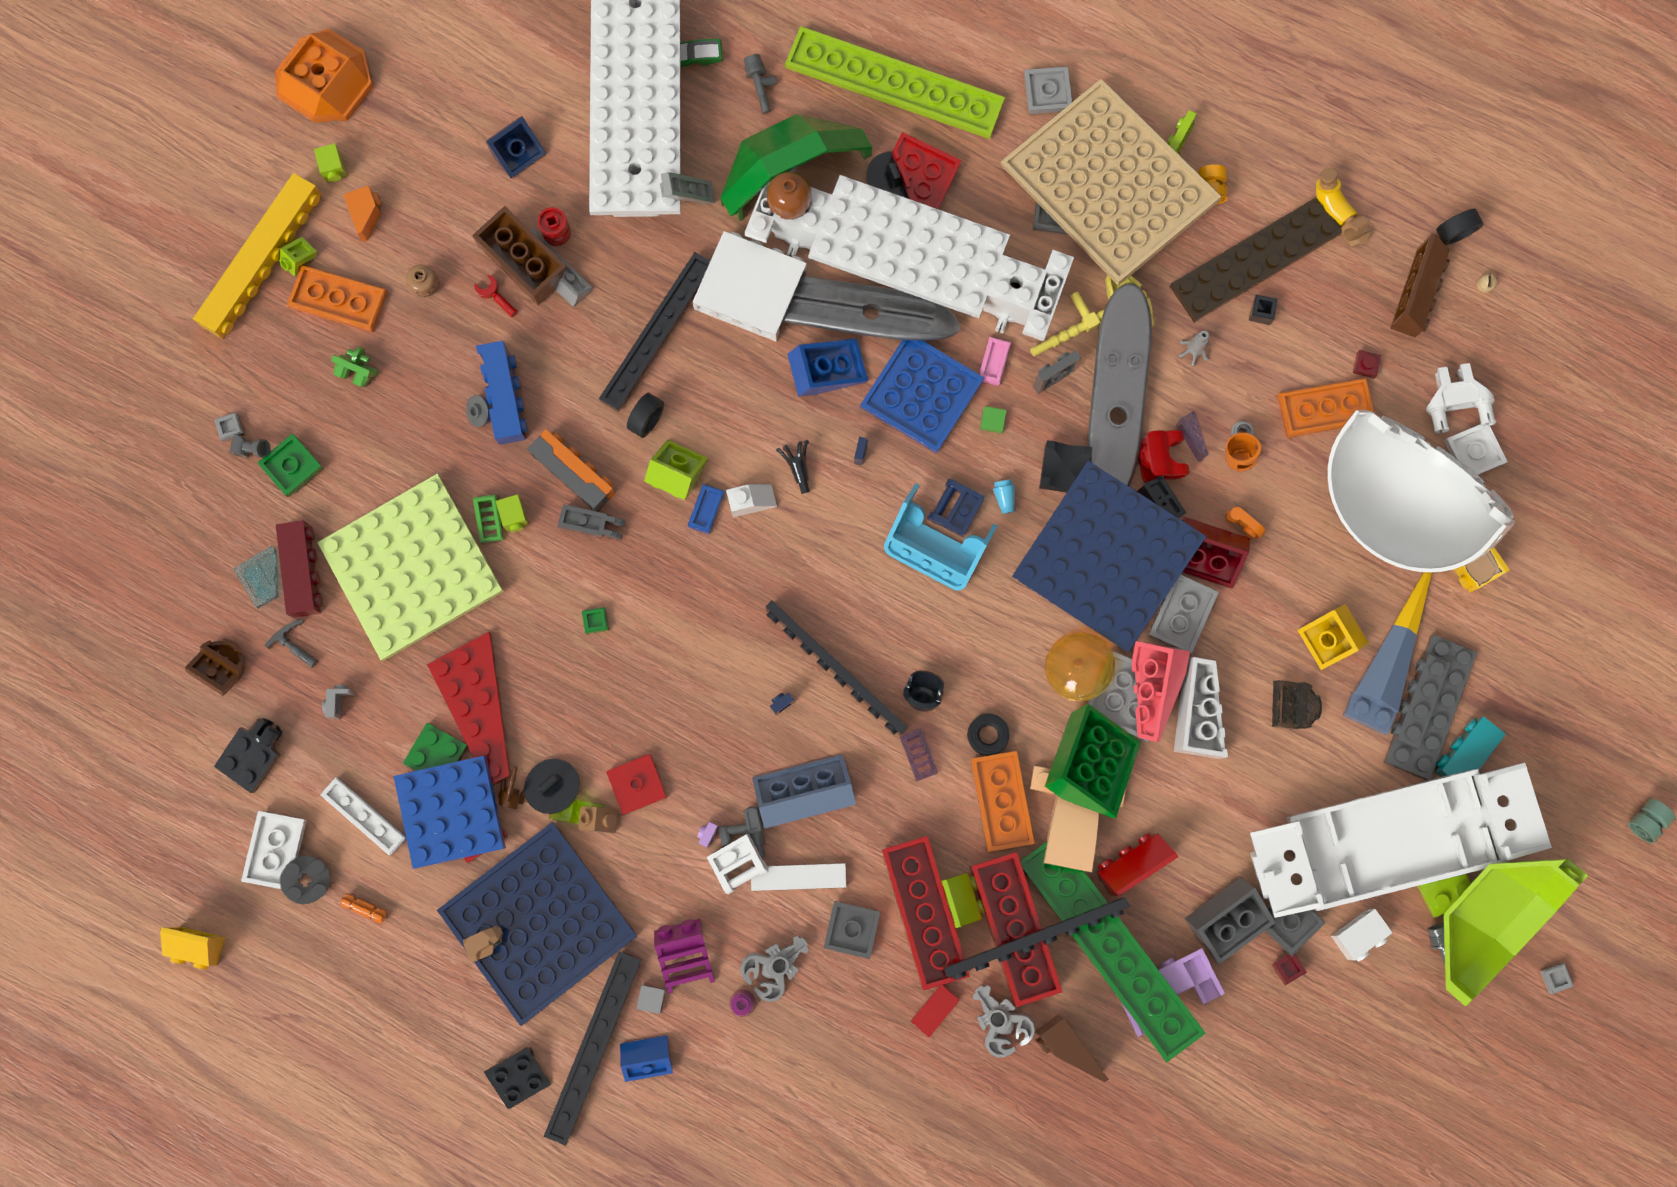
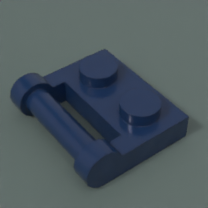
[927,479,985,537]

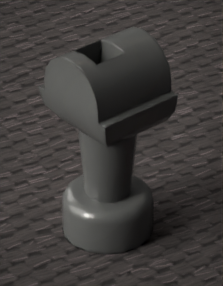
[229,435,271,458]

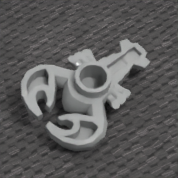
[740,935,809,1002]
[972,985,1036,1058]

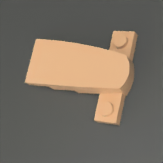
[1029,766,1126,872]

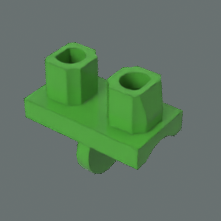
[331,346,379,387]

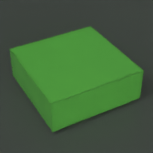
[980,406,1006,434]

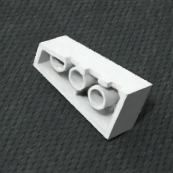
[1174,657,1228,759]

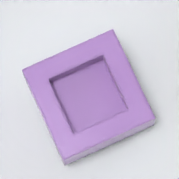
[697,822,718,848]

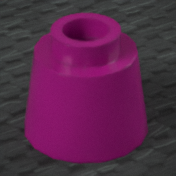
[729,990,756,1017]

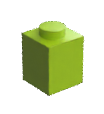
[314,143,348,182]
[496,494,529,532]

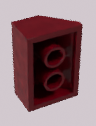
[1183,517,1250,589]

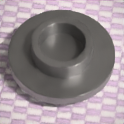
[466,395,490,427]

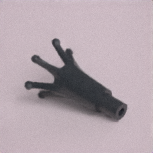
[776,440,810,494]

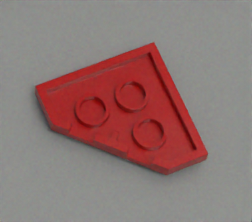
[892,132,962,209]

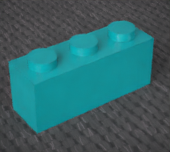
[1434,716,1506,777]

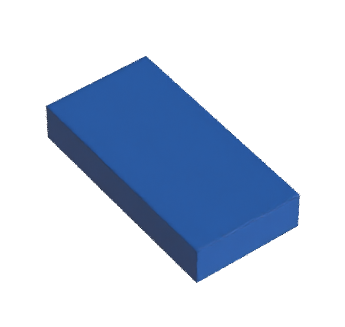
[687,484,725,534]

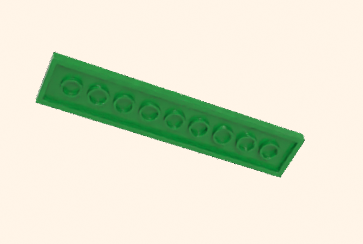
[1020,842,1206,1063]

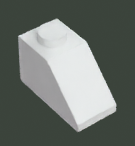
[726,484,777,518]

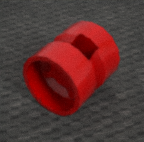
[537,207,571,246]

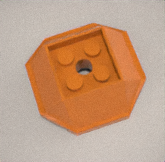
[275,28,373,123]

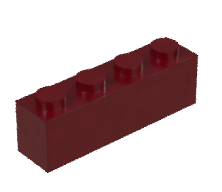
[276,520,323,618]

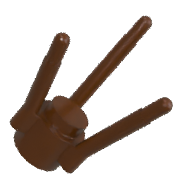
[498,766,525,809]

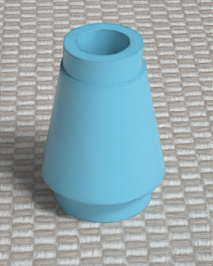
[993,480,1015,514]

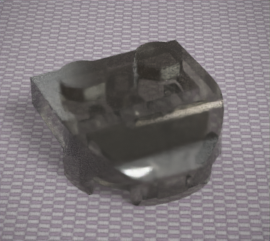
[1272,680,1322,730]

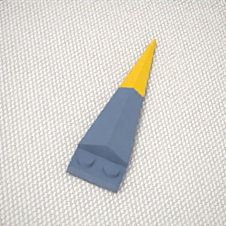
[1343,572,1432,735]

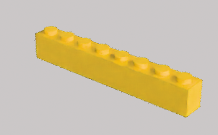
[193,173,322,339]

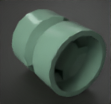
[1628,798,1676,844]

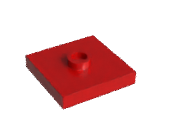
[606,754,667,815]

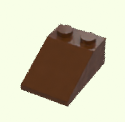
[1035,1015,1109,1082]

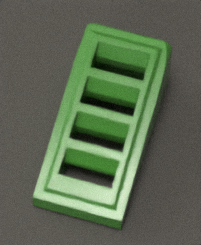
[473,494,504,543]

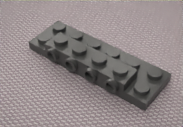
[1383,634,1477,781]

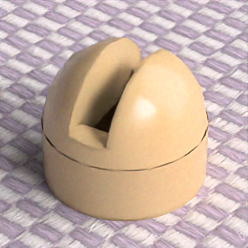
[1477,274,1497,293]

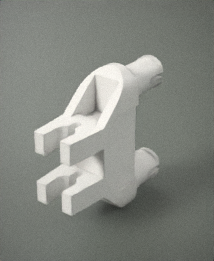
[1426,363,1496,434]

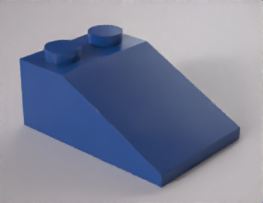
[787,339,868,397]

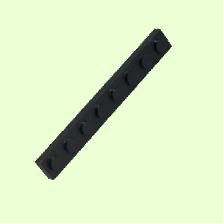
[599,252,710,412]
[765,600,908,736]
[943,898,1130,980]
[543,951,642,1146]

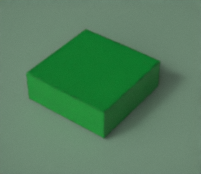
[582,607,609,634]

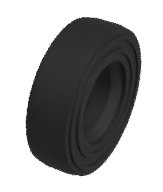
[967,714,1010,756]

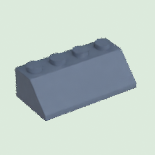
[752,754,856,828]

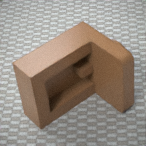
[579,807,618,833]

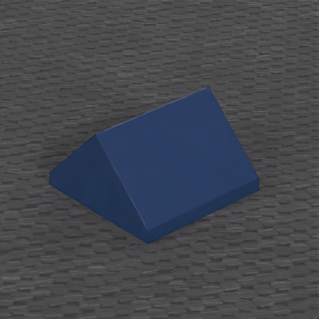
[486,116,546,178]

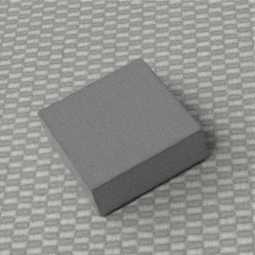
[214,412,245,442]
[1540,963,1574,994]
[636,985,665,1014]

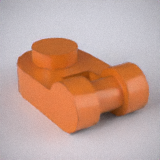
[1226,507,1266,539]

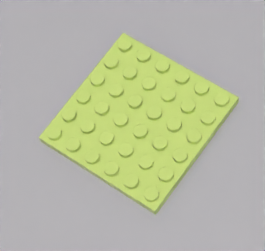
[317,474,504,661]

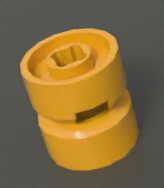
[1198,164,1228,205]

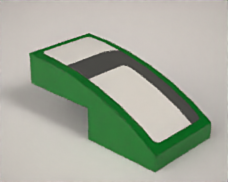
[680,39,723,68]

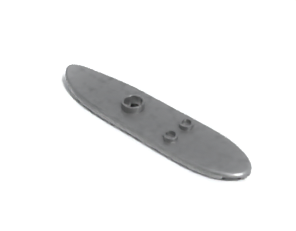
[782,275,960,340]
[1087,283,1152,486]

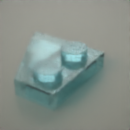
[233,546,279,609]

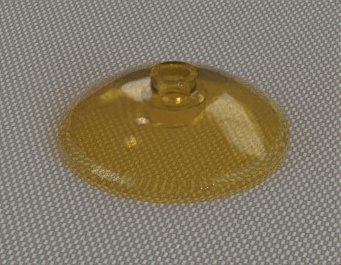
[1045,632,1115,701]

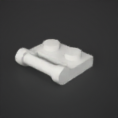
[707,834,769,895]

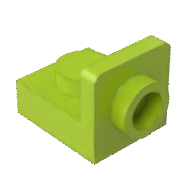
[279,237,317,276]

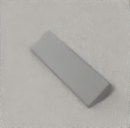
[530,229,593,307]

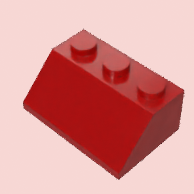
[1095,833,1178,897]

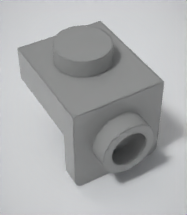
[322,685,356,719]

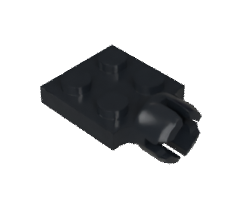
[214,718,282,793]

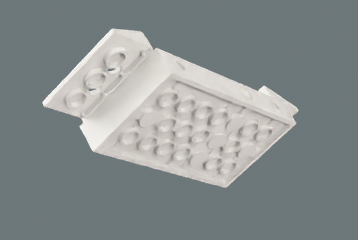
[1250,763,1552,918]

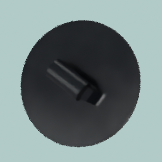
[866,152,908,198]
[524,759,580,814]

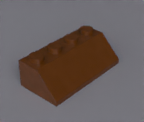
[472,206,567,305]
[1390,233,1450,338]

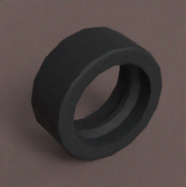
[1436,208,1484,245]
[626,392,664,438]

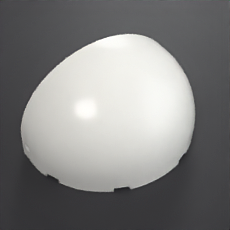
[1328,410,1515,572]

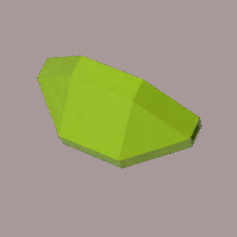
[1444,858,1589,1007]

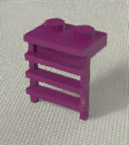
[654,919,715,994]

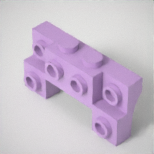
[1121,948,1225,1037]

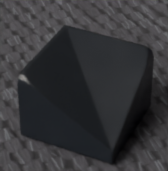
[1249,294,1278,325]

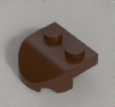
[185,639,244,696]

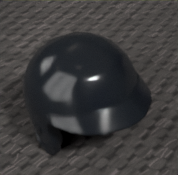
[903,670,944,712]

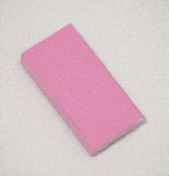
[979,337,1011,386]

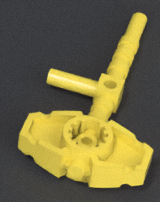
[1030,276,1154,357]

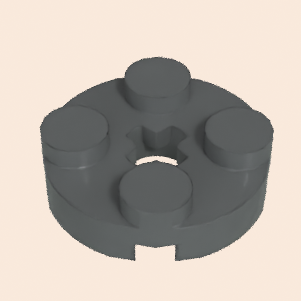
[279,856,330,904]

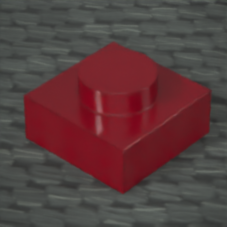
[1353,350,1381,379]
[1272,954,1307,986]

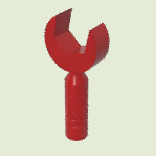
[474,275,518,317]

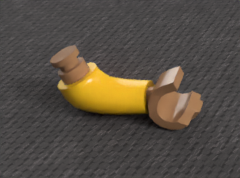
[1315,168,1372,247]

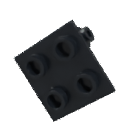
[484,1047,551,1109]

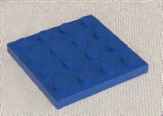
[860,340,984,454]
[393,755,506,869]

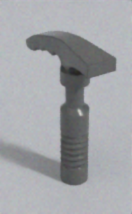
[264,619,318,668]

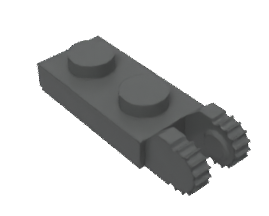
[558,504,626,540]

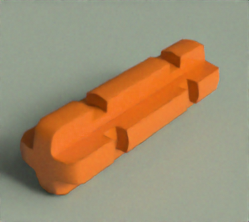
[341,894,387,924]

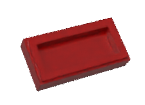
[910,985,959,1037]

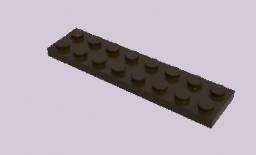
[1169,197,1342,322]

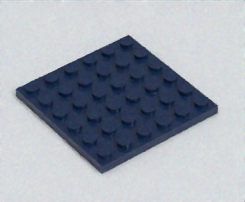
[1012,461,1206,652]
[437,822,638,1026]

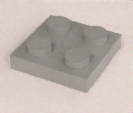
[1024,66,1072,114]

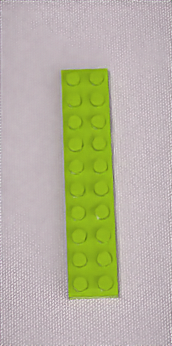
[785,26,1005,139]

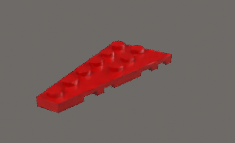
[427,632,511,786]

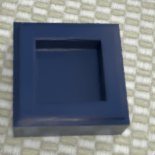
[854,437,868,465]

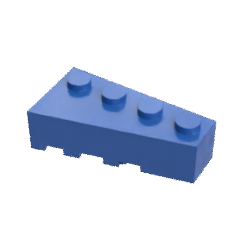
[476,341,528,445]

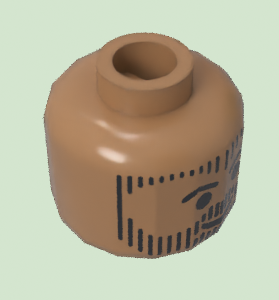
[406,264,439,297]

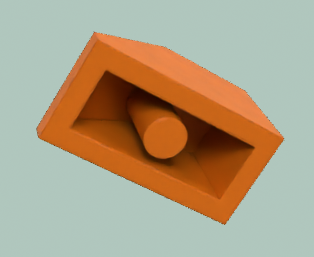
[343,185,382,242]

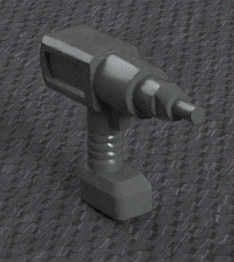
[718,807,765,860]

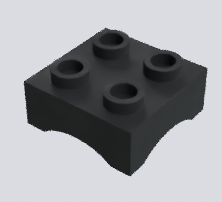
[1039,440,1092,493]

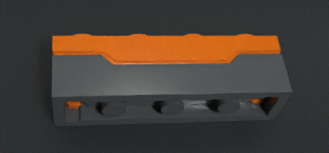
[527,429,615,512]

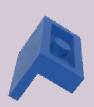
[620,1035,673,1082]

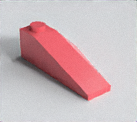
[1132,641,1190,742]

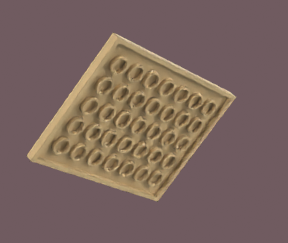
[1001,79,1221,286]

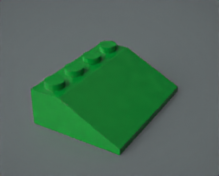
[1044,704,1141,819]

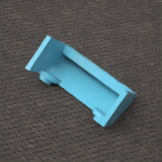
[884,483,998,590]

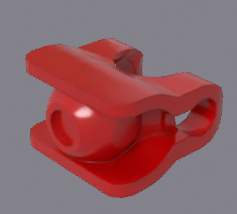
[1139,430,1190,483]

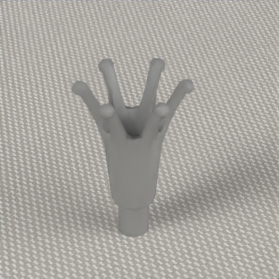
[1179,331,1209,367]

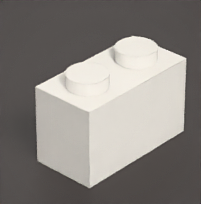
[1331,909,1392,961]

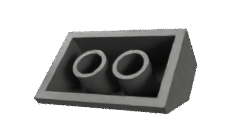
[1184,877,1276,965]

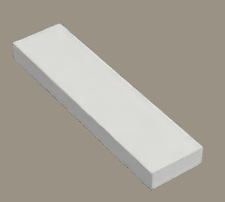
[320,777,406,856]
[751,863,846,891]

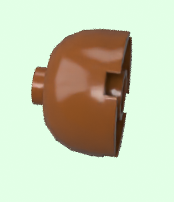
[767,172,812,220]

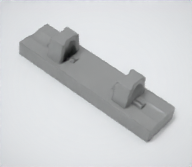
[660,172,715,205]

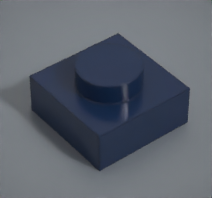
[770,693,795,716]

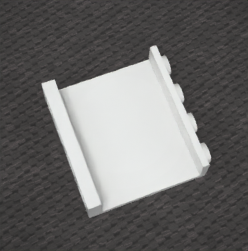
[693,231,807,342]

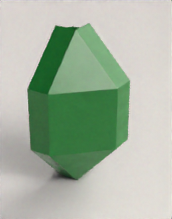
[721,114,872,221]

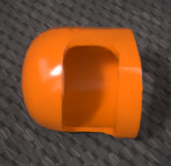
[1225,432,1262,472]

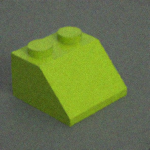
[644,439,708,500]
[941,873,984,928]

